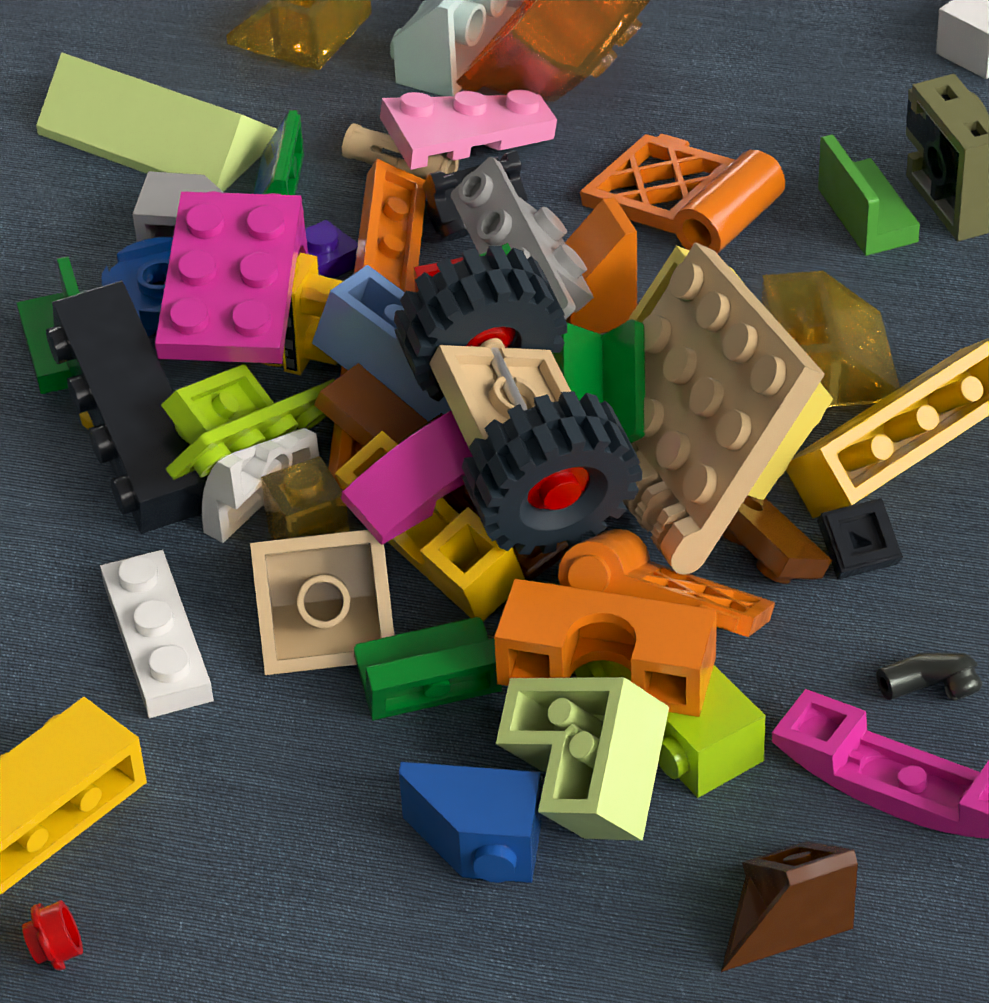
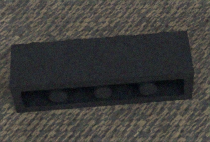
[46,280,209,534]

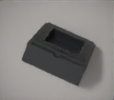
[817,498,903,580]

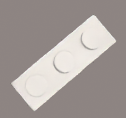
[100,550,214,718]

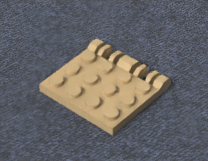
[622,243,825,574]

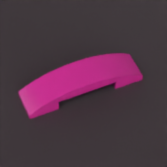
[341,411,473,545]
[772,689,989,839]

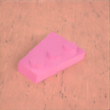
[380,90,557,170]

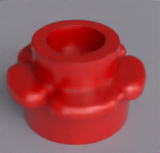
[22,900,83,971]

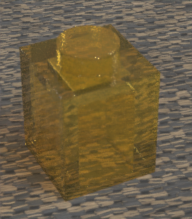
[261,456,349,540]

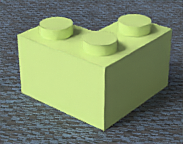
[496,677,669,841]

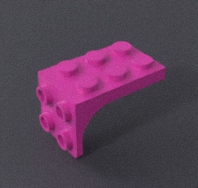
[155,191,308,364]

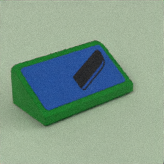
[253,110,304,195]

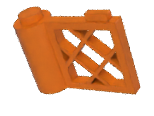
[580,133,786,254]
[558,529,775,637]

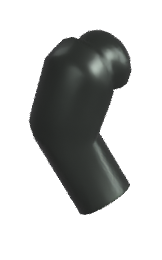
[876,652,982,701]

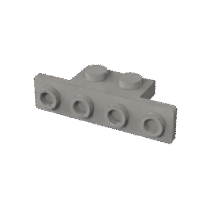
[451,157,594,320]

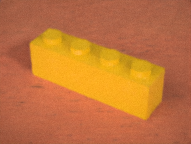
[786,338,989,518]
[0,697,147,895]

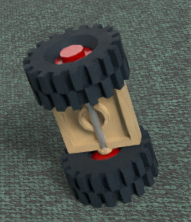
[394,246,643,555]

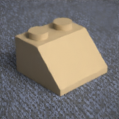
[250,530,394,675]

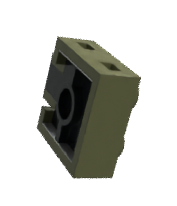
[905,74,989,242]

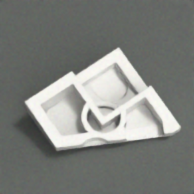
[202,428,322,543]

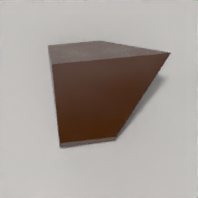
[720,841,858,973]

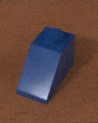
[399,762,542,883]

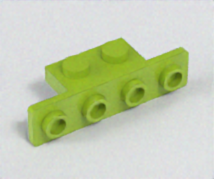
[161,364,335,480]

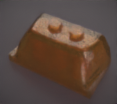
[455,0,650,102]

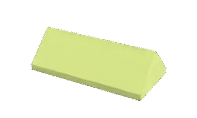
[36,52,277,192]

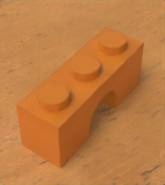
[494,579,717,717]

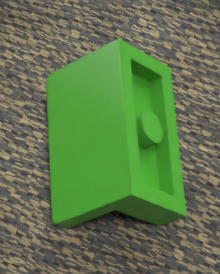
[818,134,920,256]

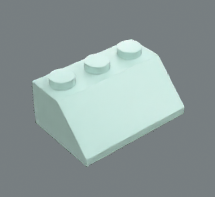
[390,0,527,96]

